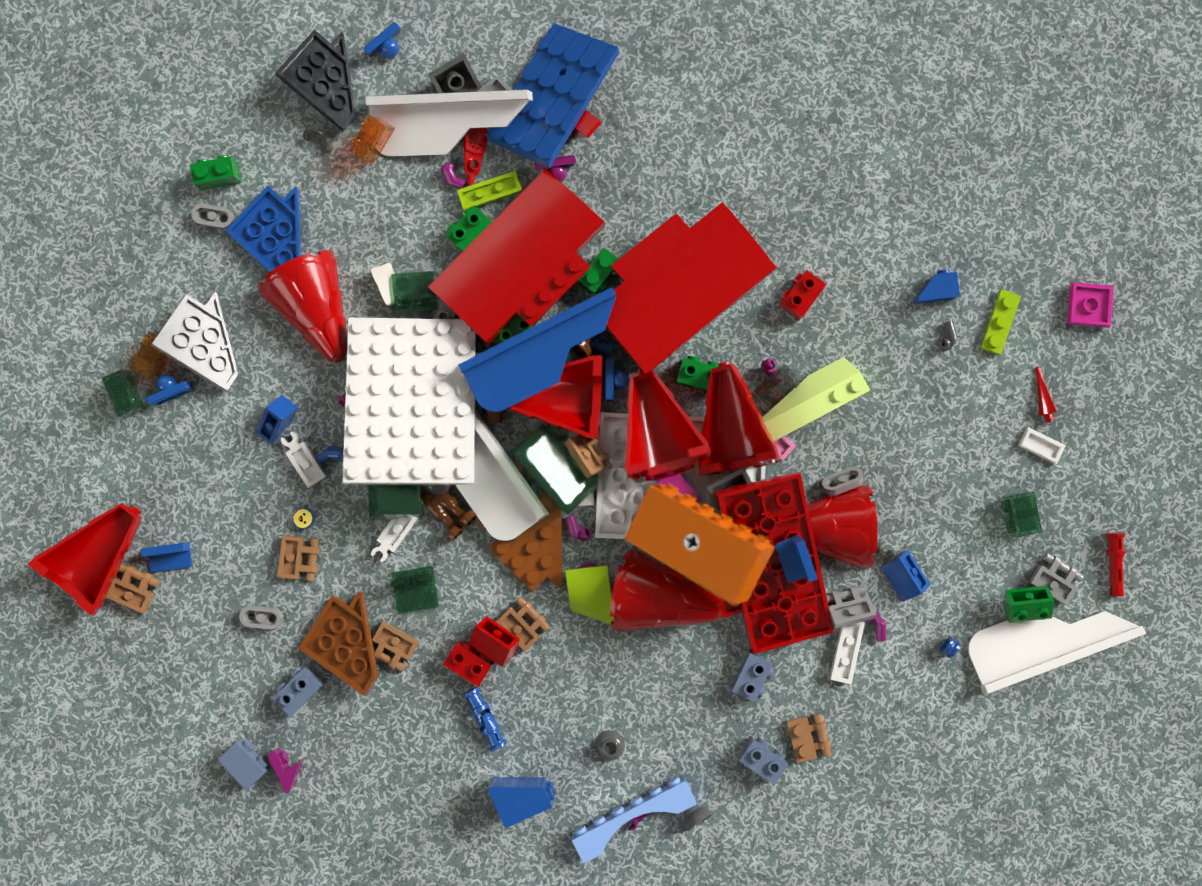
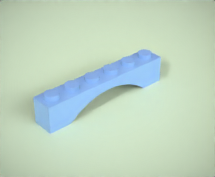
[572,776,697,864]

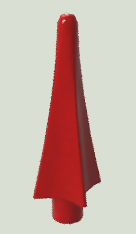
[1035,367,1057,423]

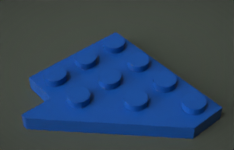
[225,186,301,272]

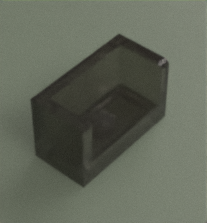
[751,363,801,412]

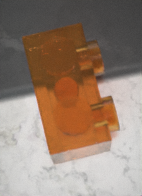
[349,115,395,163]
[129,332,169,380]

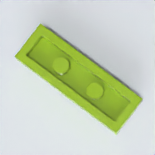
[457,171,522,211]
[980,289,1021,355]

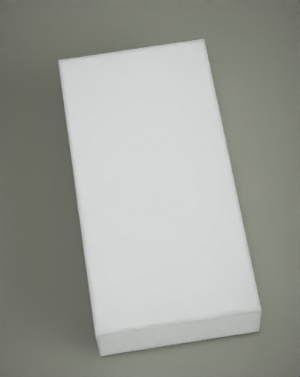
[1017,427,1066,464]

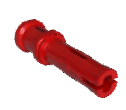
[1105,532,1126,597]

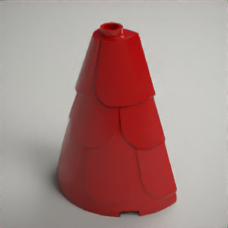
[257,250,348,363]
[507,356,603,439]
[698,362,781,475]
[625,369,711,481]
[807,485,878,568]
[27,503,142,616]
[610,549,724,632]

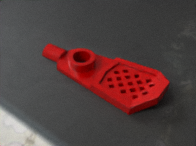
[464,128,488,185]

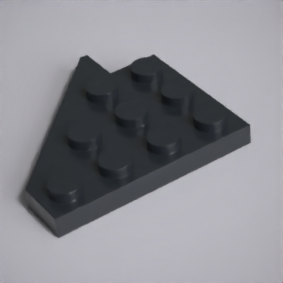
[275,29,356,132]

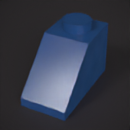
[913,269,960,304]
[256,395,298,445]

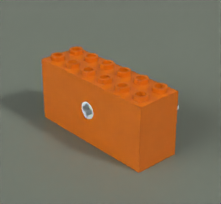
[624,483,775,605]

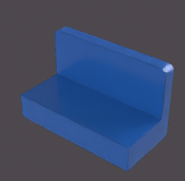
[775,535,817,583]
[141,542,192,572]
[881,550,930,601]

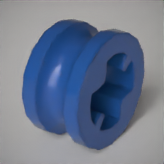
[940,636,960,658]

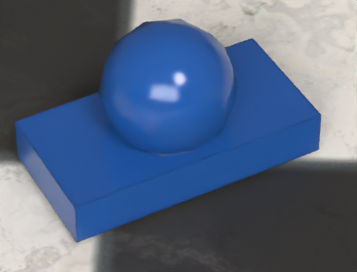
[364,22,401,59]
[605,358,630,401]
[146,374,194,406]

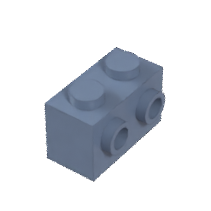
[730,651,774,702]
[272,666,325,717]
[737,736,789,785]
[218,738,271,791]

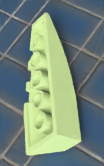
[763,357,870,441]

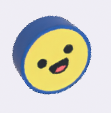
[292,508,315,529]

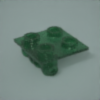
[391,271,437,314]
[390,566,439,614]

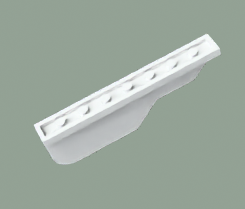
[366,90,533,156]
[456,409,549,541]
[968,611,1146,694]

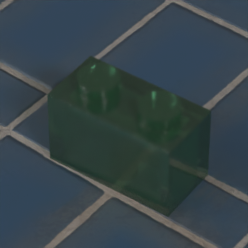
[102,369,146,418]
[1001,491,1043,537]

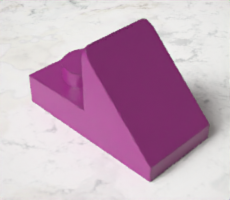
[267,747,304,793]

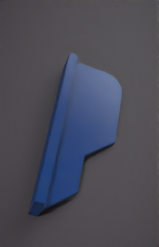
[458,287,616,412]

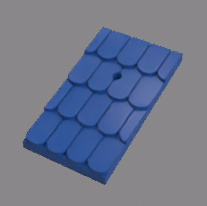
[486,23,619,169]

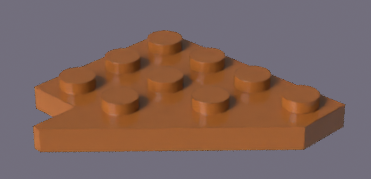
[488,488,563,591]
[298,591,378,696]

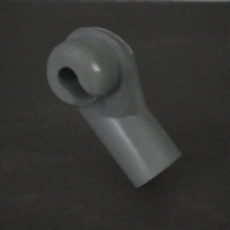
[939,321,958,351]

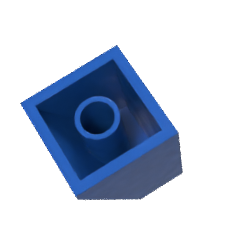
[487,777,556,829]

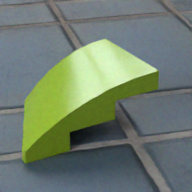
[565,565,614,625]

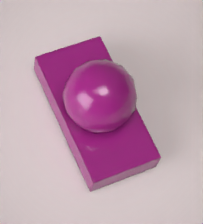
[534,155,576,182]

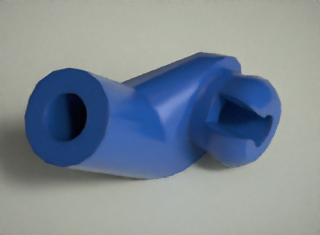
[316,446,344,465]

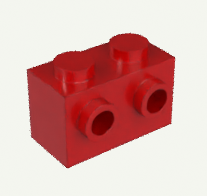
[780,270,827,320]
[468,616,520,667]
[443,640,494,687]

